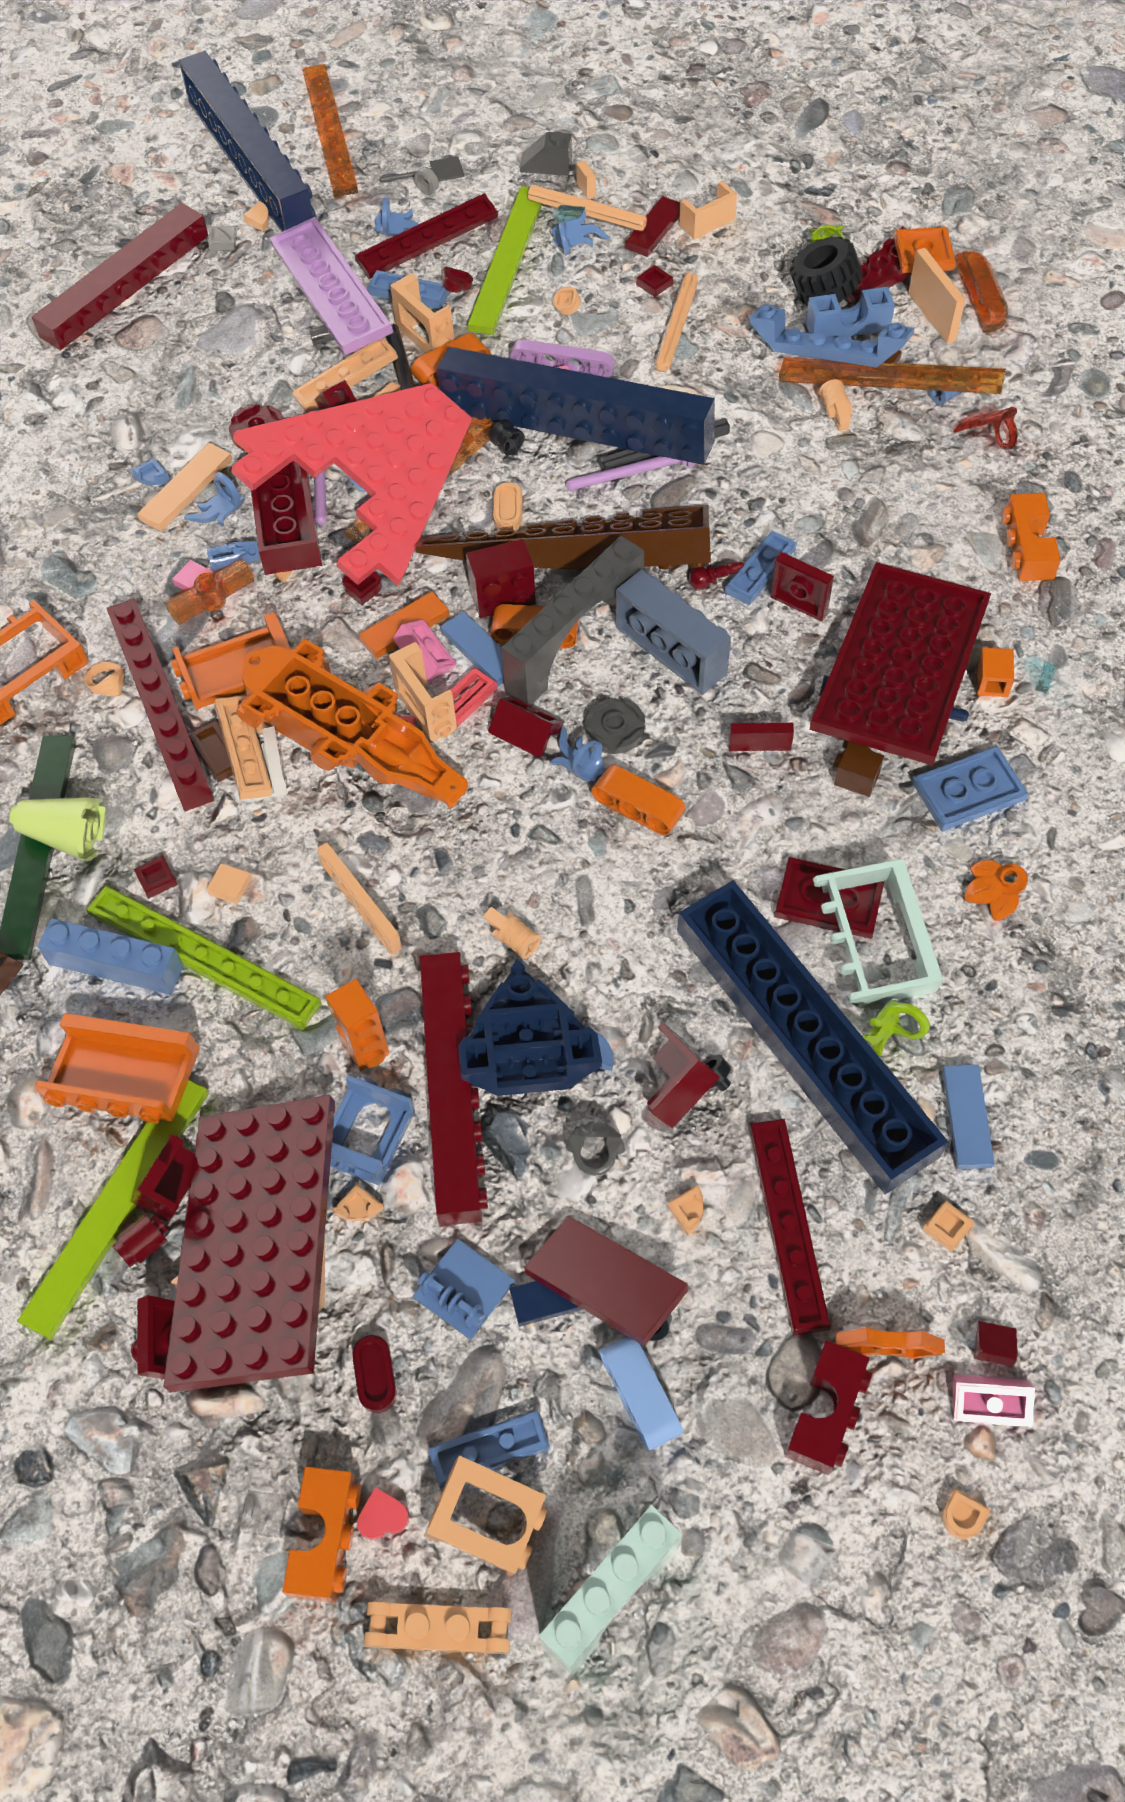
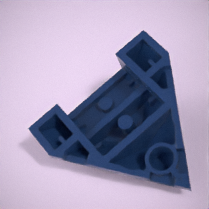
[458,959,602,1096]

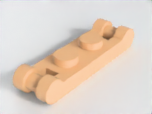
[364,1601,512,1654]

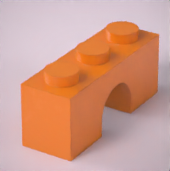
[1002,493,1061,581]
[325,978,390,1072]
[282,1467,361,1603]

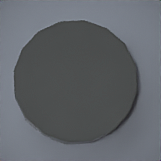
[584,698,646,754]

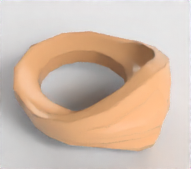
[84,662,125,697]

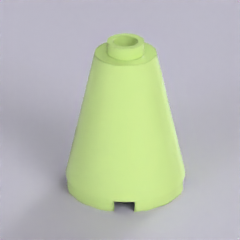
[9,797,106,861]

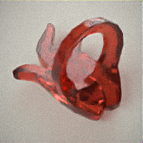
[954,406,1018,450]

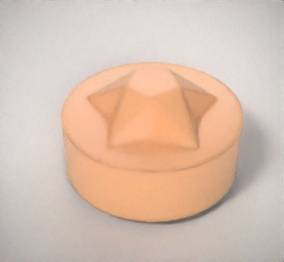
[553,286,581,315]

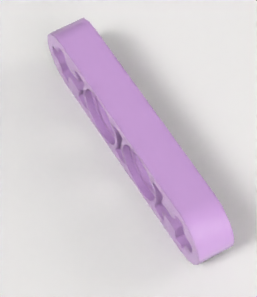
[510,340,615,378]

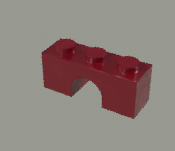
[785,1340,873,1475]

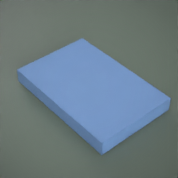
[912,746,1029,832]

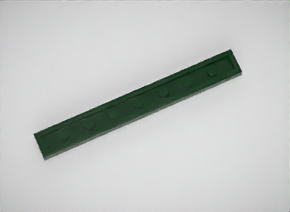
[0,736,76,960]

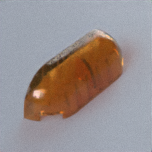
[955,250,1008,333]

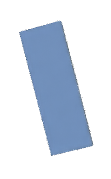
[367,270,450,310]
[725,530,797,606]
[440,611,504,687]
[942,1065,995,1169]
[428,1410,550,1489]

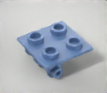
[412,1238,516,1341]

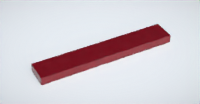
[355,193,498,279]
[749,1119,831,1336]

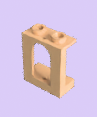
[390,273,454,354]
[388,642,457,743]
[423,1455,548,1576]

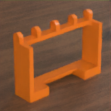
[0,600,89,725]

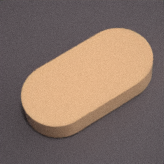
[493,482,523,531]

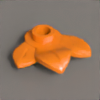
[964,860,1028,921]

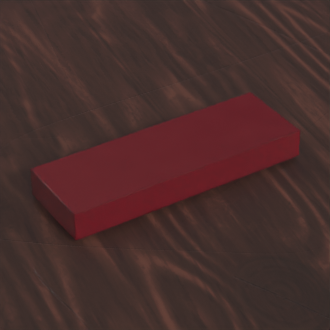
[625,196,680,257]

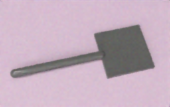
[379,156,465,182]

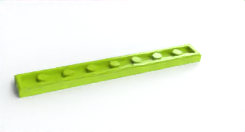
[468,186,543,335]
[86,885,322,1030]
[17,1080,209,1341]

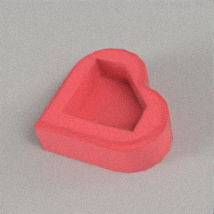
[357,1487,409,1540]

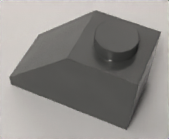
[520,131,572,176]

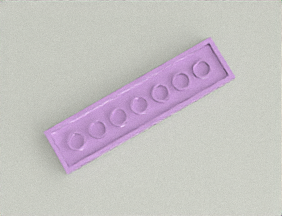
[269,217,394,355]

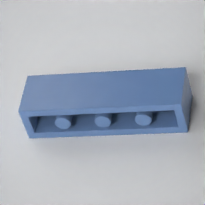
[37,918,183,995]

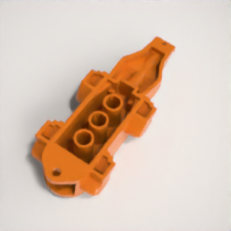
[236,638,468,809]

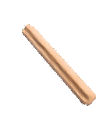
[528,185,647,231]
[656,272,698,372]

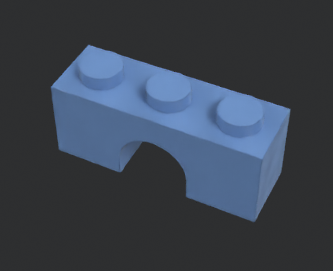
[806,287,895,337]

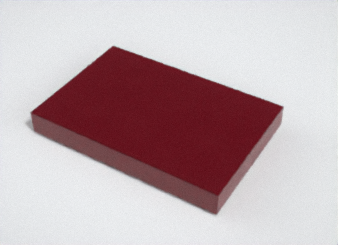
[774,857,884,939]

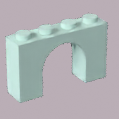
[539,1505,683,1676]

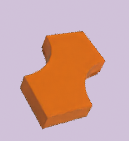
[836,1327,945,1359]

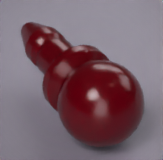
[689,562,744,590]

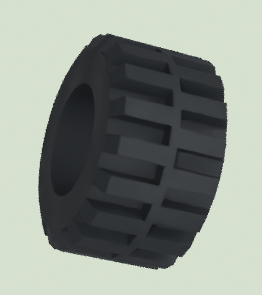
[790,236,863,306]

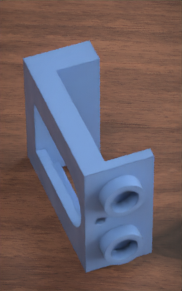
[330,1075,415,1186]

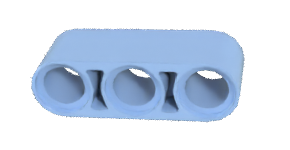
[598,1336,683,1452]

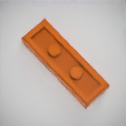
[359,591,450,659]

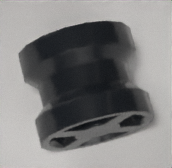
[489,419,525,456]

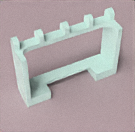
[813,858,943,1008]

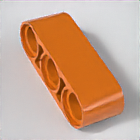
[411,333,491,389]
[490,604,579,648]
[591,765,686,836]

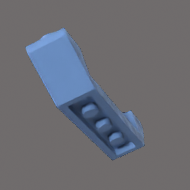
[749,304,914,368]

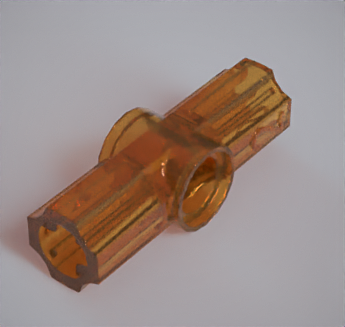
[165,559,254,625]

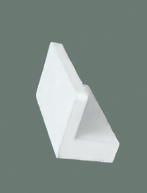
[251,726,288,801]

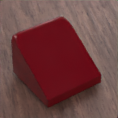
[974,1321,1018,1367]

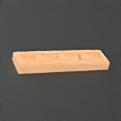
[292,338,398,413]
[137,442,232,532]
[215,696,272,800]
[317,842,402,955]

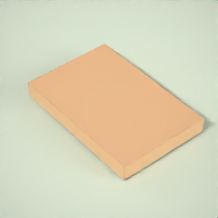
[908,248,965,344]

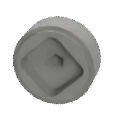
[414,167,439,195]

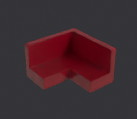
[647,1022,720,1128]
[130,1134,195,1223]

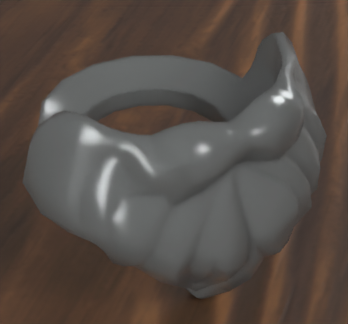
[565,1121,625,1176]

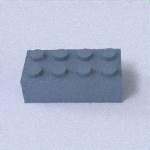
[616,569,731,695]

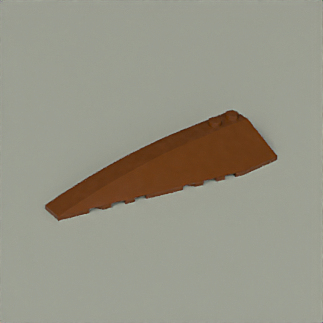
[416,505,711,570]

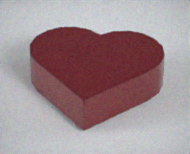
[442,266,473,293]
[343,572,382,606]

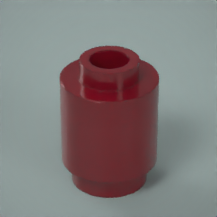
[112,1214,169,1268]

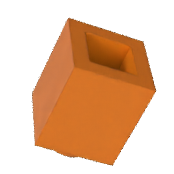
[977,647,1014,697]

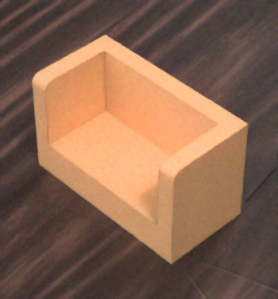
[679,181,737,240]

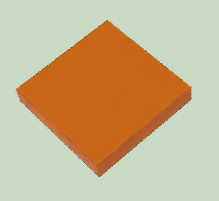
[894,227,956,273]

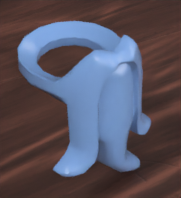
[374,198,418,236]
[551,210,610,255]
[184,472,245,526]
[551,726,604,783]

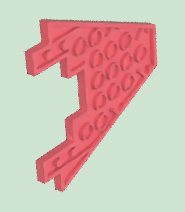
[232,383,472,586]

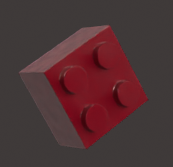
[466,539,536,618]

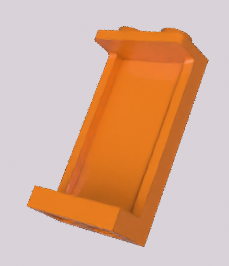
[170,612,291,710]

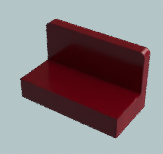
[488,696,565,757]

